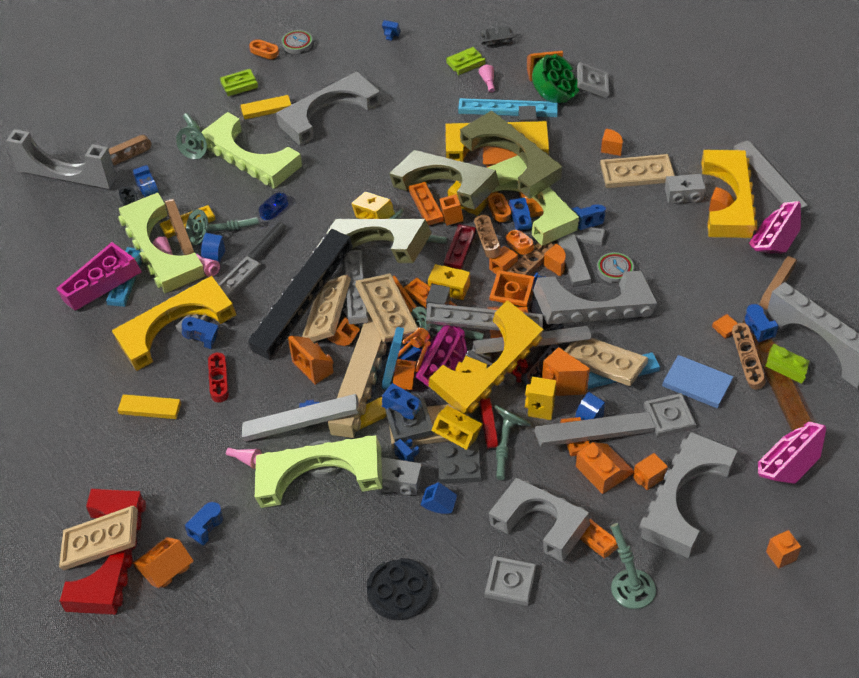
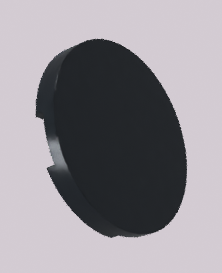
[366,558,432,620]

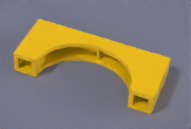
[446,121,549,162]
[701,150,757,238]
[112,276,236,371]
[428,300,543,415]

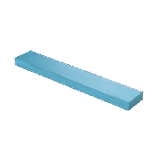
[458,98,558,117]

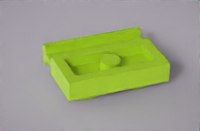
[446,47,485,75]
[220,69,258,96]
[766,344,809,384]

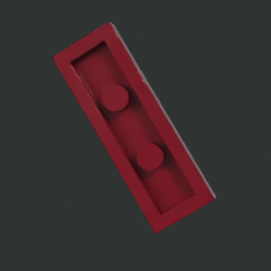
[444,224,476,270]

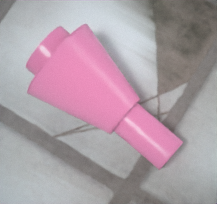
[478,65,495,93]
[153,237,173,255]
[196,254,220,277]
[226,448,262,469]

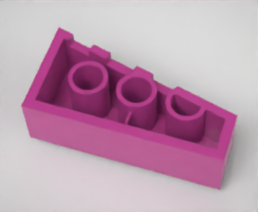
[56,242,142,311]

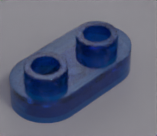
[259,192,288,220]

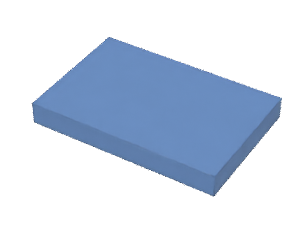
[662,355,733,409]

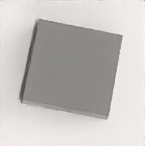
[577,62,609,98]
[643,393,696,437]
[485,556,536,606]

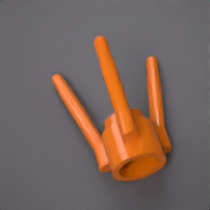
[397,328,431,372]

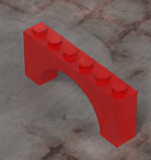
[60,489,146,615]

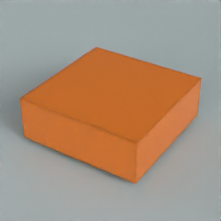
[712,314,738,338]

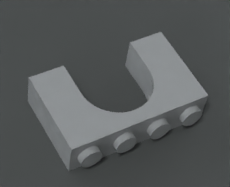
[488,478,590,562]

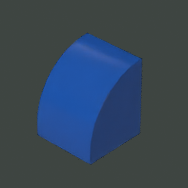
[201,233,226,263]
[575,392,605,420]
[420,482,457,514]

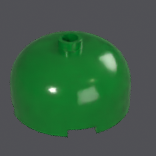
[532,54,579,104]

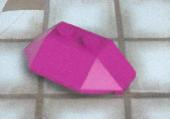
[749,201,801,254]
[415,325,467,388]
[758,422,826,483]

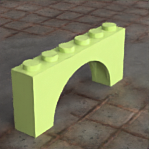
[201,112,302,189]
[488,155,579,246]
[118,193,205,293]
[255,435,383,508]

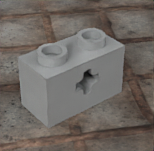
[664,174,705,204]
[379,457,422,495]

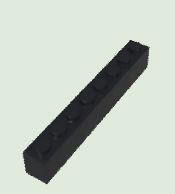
[248,228,353,360]

